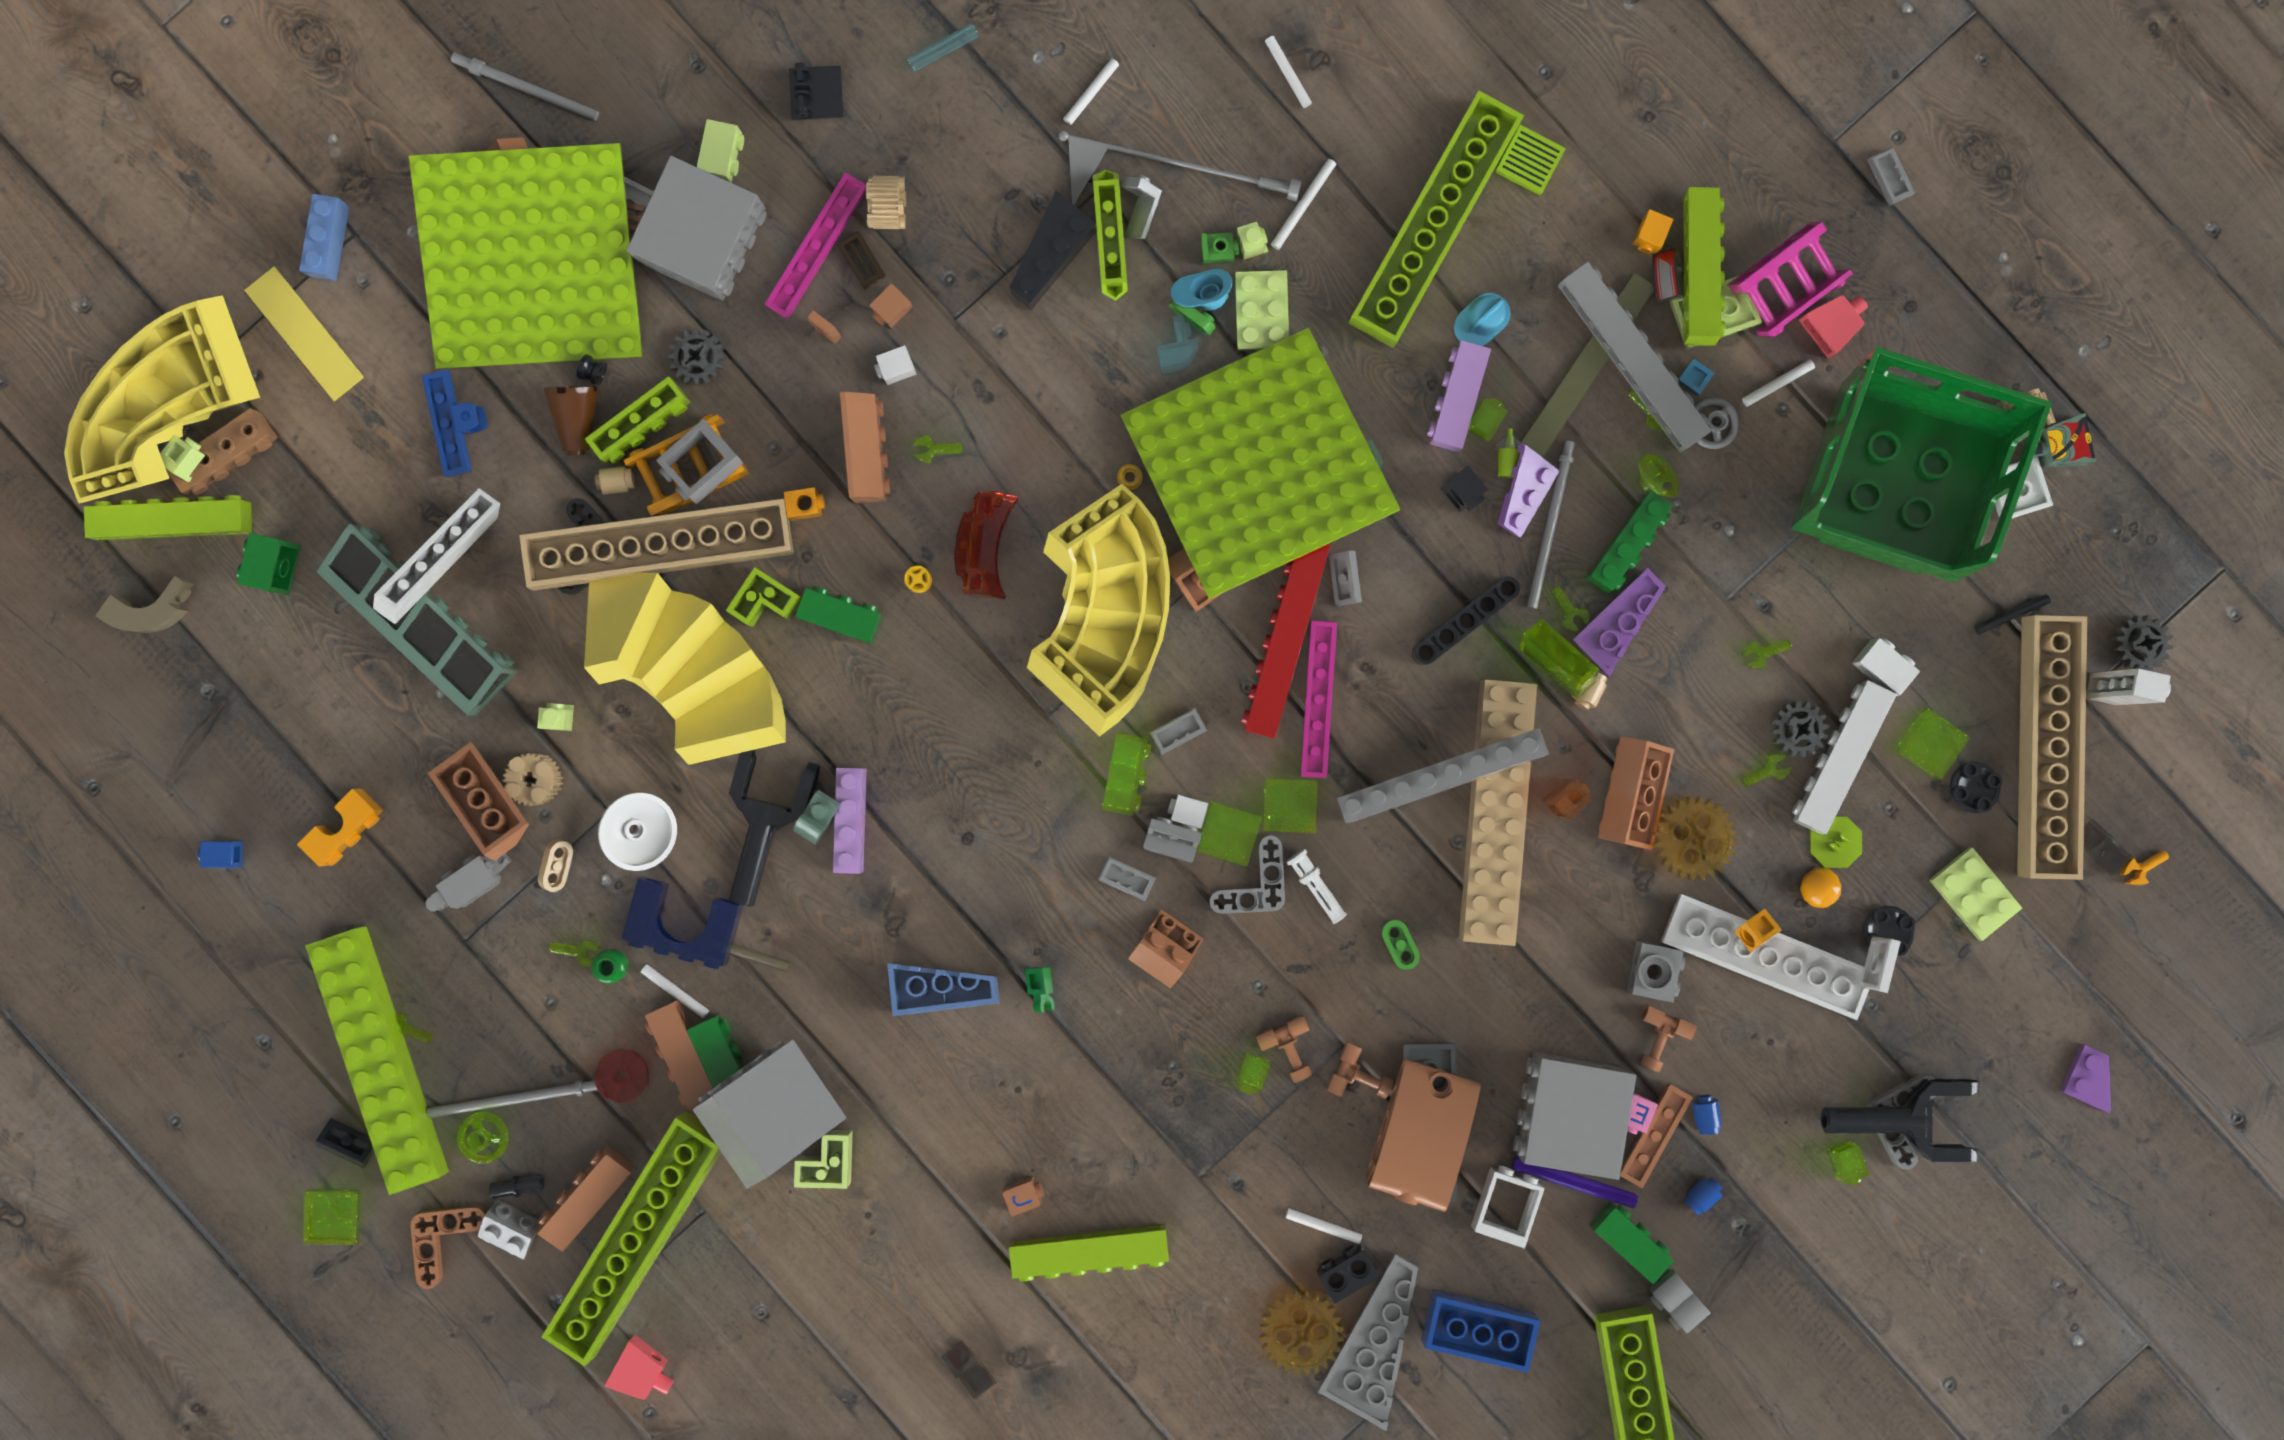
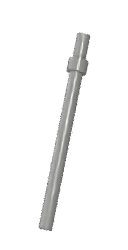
[451,52,599,121]

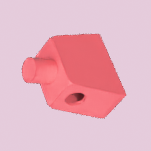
[1799,295,1868,358]
[605,1335,674,1400]

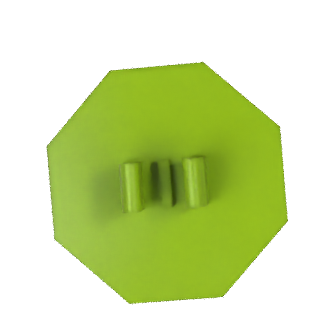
[1810,817,1862,868]

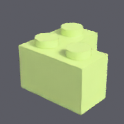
[794,1130,853,1189]

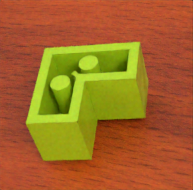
[726,567,802,627]

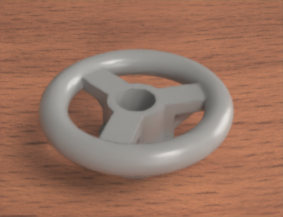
[1694,398,1740,449]

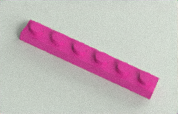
[765,172,867,320]
[1300,621,1337,778]

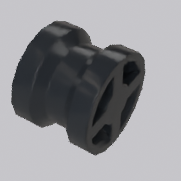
[576,354,607,386]

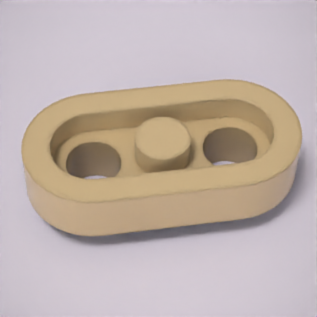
[538,839,573,892]

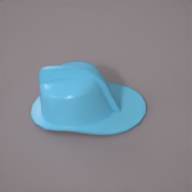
[1171,269,1232,311]
[1454,293,1511,346]

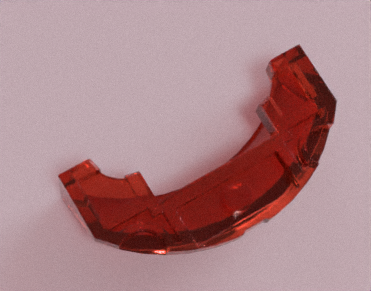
[954,491,1018,600]

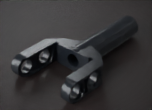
[729,749,820,907]
[1820,1079,1979,1162]

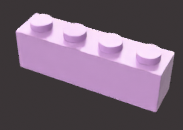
[1427,340,1491,453]
[833,768,867,874]

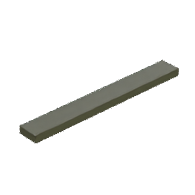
[1521,273,1656,457]

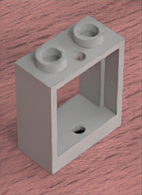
[656,418,743,505]

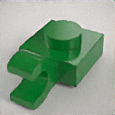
[1025,967,1055,1013]

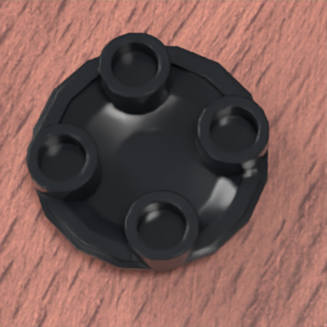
[1949,762,2003,813]
[1863,906,1916,956]

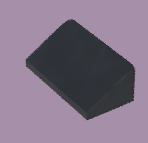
[316,1118,374,1168]

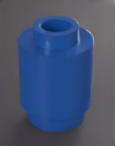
[1692,1094,1722,1135]
[1683,1177,1723,1216]

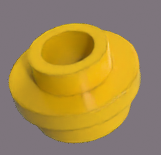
[1117,464,1143,490]

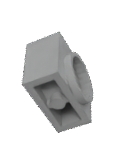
[1626,941,1685,1003]

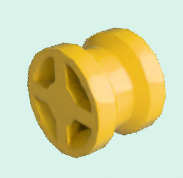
[904,566,932,593]

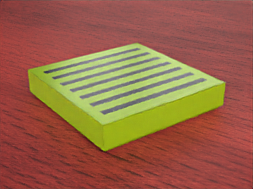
[1495,124,1566,196]

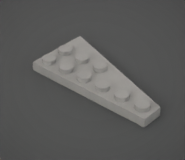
[1317,1252,1418,1431]

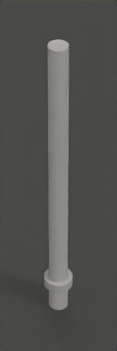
[1527,441,1575,609]
[427,1080,599,1118]

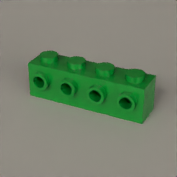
[1585,490,1673,593]

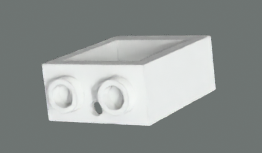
[1471,1165,1545,1248]

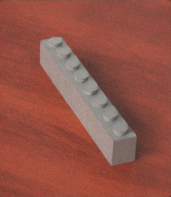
[1558,262,1712,453]
[1337,728,1550,823]

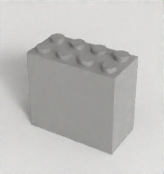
[627,156,767,301]
[692,1040,846,1189]
[1513,1051,1637,1180]

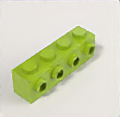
[585,376,691,464]

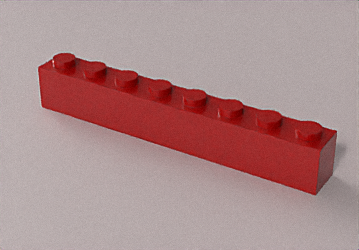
[1241,543,1331,739]

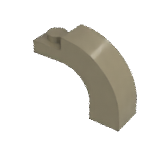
[95,576,194,633]

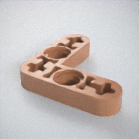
[410,1205,488,1289]

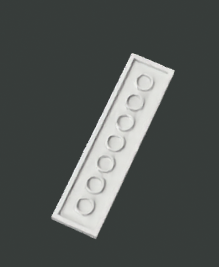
[1660,894,1869,1020]

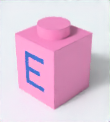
[1627,1093,1658,1135]

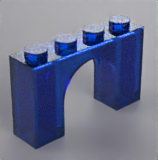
[621,877,743,969]

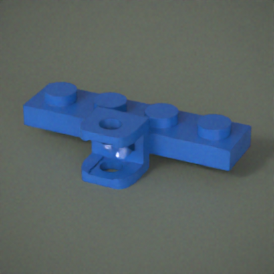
[422,369,488,478]

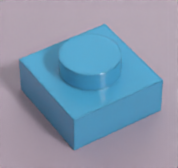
[1678,358,1715,396]

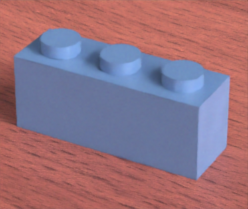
[299,194,350,282]

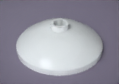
[598,792,677,871]

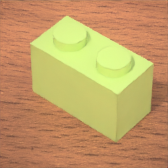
[697,119,744,183]

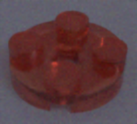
[594,1049,649,1103]

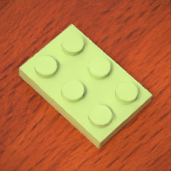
[1235,270,1289,351]
[1669,276,1762,350]
[1929,847,2022,941]

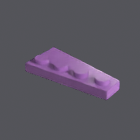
[1571,568,1666,678]

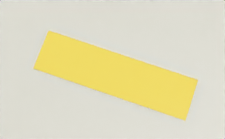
[244,266,364,402]

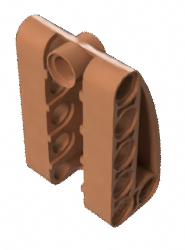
[1365,1059,1481,1212]

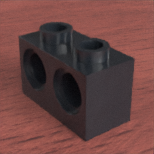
[1440,465,1488,512]
[1316,1244,1380,1304]

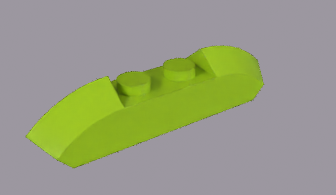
[1093,170,1128,301]

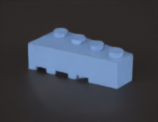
[887,963,1000,1016]

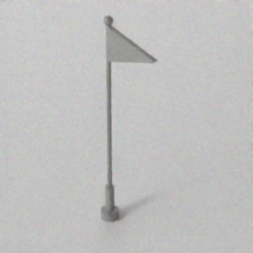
[1058,131,1302,206]

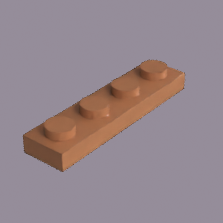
[1620,1083,1693,1188]

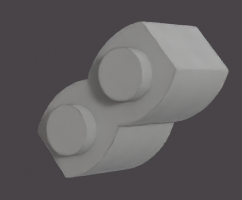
[1649,1269,1711,1333]

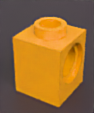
[1632,209,1673,254]
[784,487,825,521]
[1734,909,1782,952]

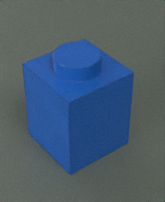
[197,841,243,868]

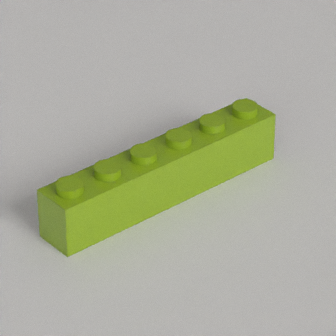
[1683,187,1725,346]
[84,495,252,540]
[1009,1224,1169,1282]

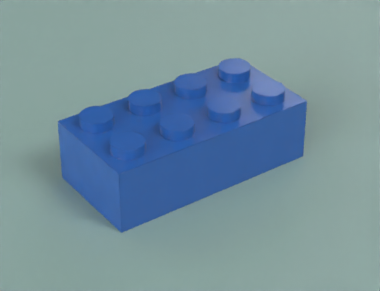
[1421,1289,1540,1373]

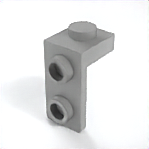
[1121,174,1162,239]

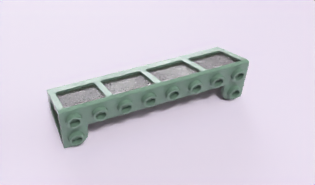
[317,524,518,716]

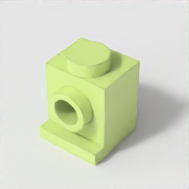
[1236,222,1268,260]
[160,435,205,482]
[537,703,574,731]

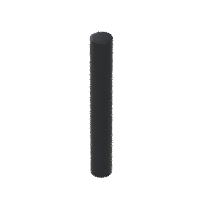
[1974,594,2051,635]

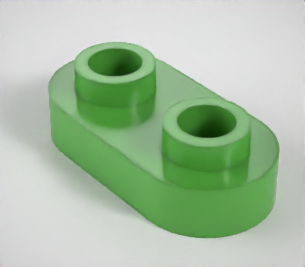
[1168,299,1216,336]
[1381,919,1420,970]

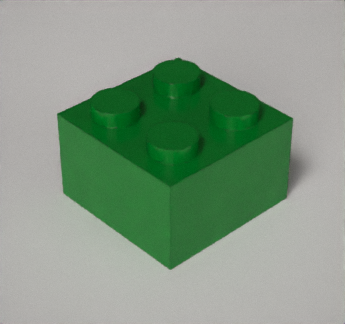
[237,533,301,595]

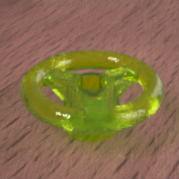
[1638,454,1680,498]
[457,1112,509,1164]

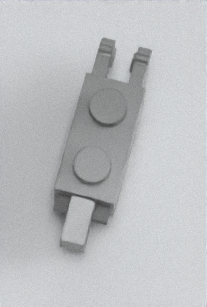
[425,852,512,912]

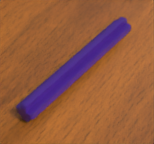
[1512,1156,1638,1208]

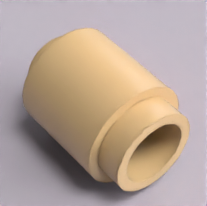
[595,466,635,495]
[1572,669,1607,710]

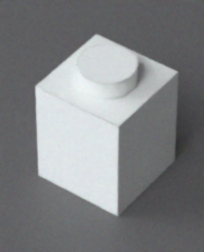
[874,346,917,385]
[1167,795,1208,828]

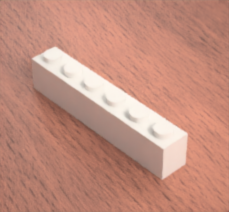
[373,488,500,624]
[1792,680,1897,835]

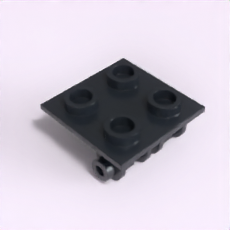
[789,63,844,120]

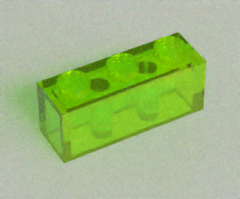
[1520,618,1599,699]
[1102,733,1152,816]

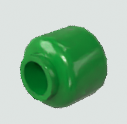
[591,949,629,984]

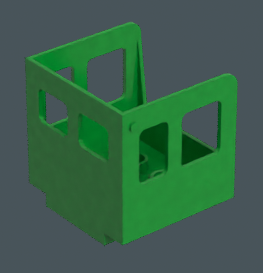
[1790,346,2053,583]

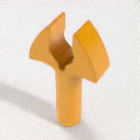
[2119,850,2169,885]

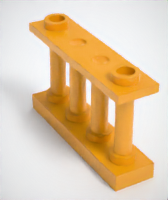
[624,414,749,517]

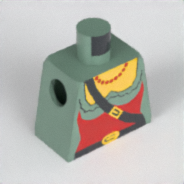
[2033,413,2096,467]

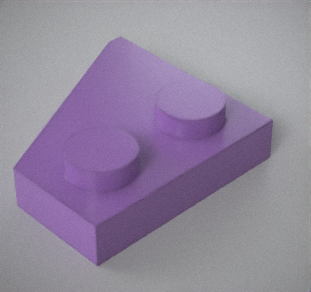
[2059,1044,2111,1114]

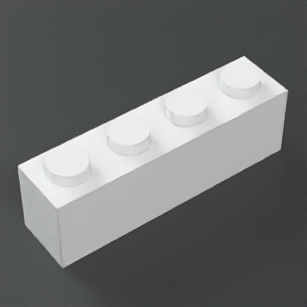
[2086,669,2171,705]

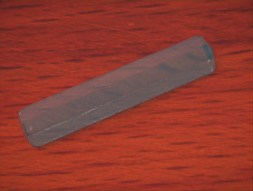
[907,23,979,72]

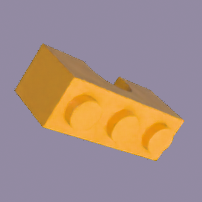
[297,788,383,867]

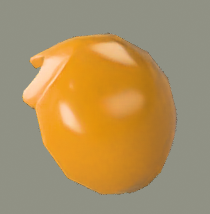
[1800,867,1842,908]

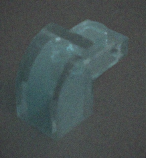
[1157,315,1199,376]

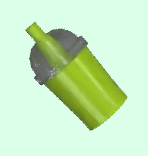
[1496,428,1521,478]

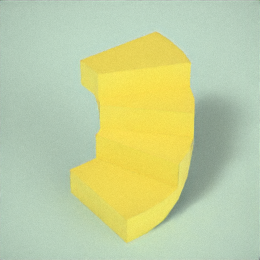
[64,295,260,504]
[1027,484,1170,737]
[584,573,786,765]

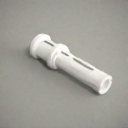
[1286,849,1347,924]

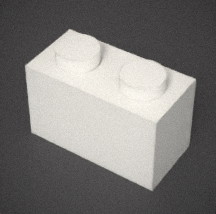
[1852,638,1920,696]

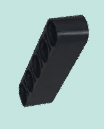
[1412,576,1520,665]

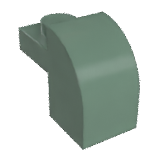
[793,790,840,845]

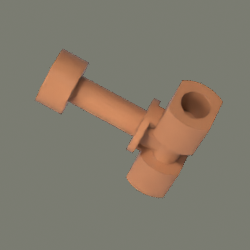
[1640,1004,1697,1072]
[1256,1014,1312,1083]
[1326,1041,1394,1099]

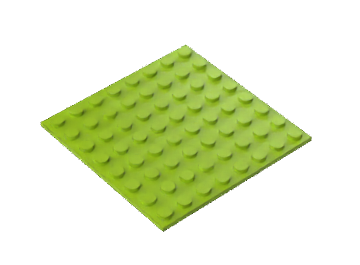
[409,143,643,369]
[1120,328,1400,599]

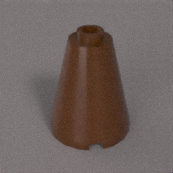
[544,385,598,456]

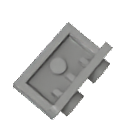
[1143,817,1202,863]
[477,1200,539,1260]

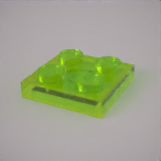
[1895,708,1971,780]
[1263,779,1318,833]
[1197,801,1262,867]
[303,1189,361,1245]

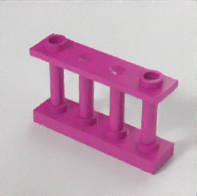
[1727,222,1853,337]

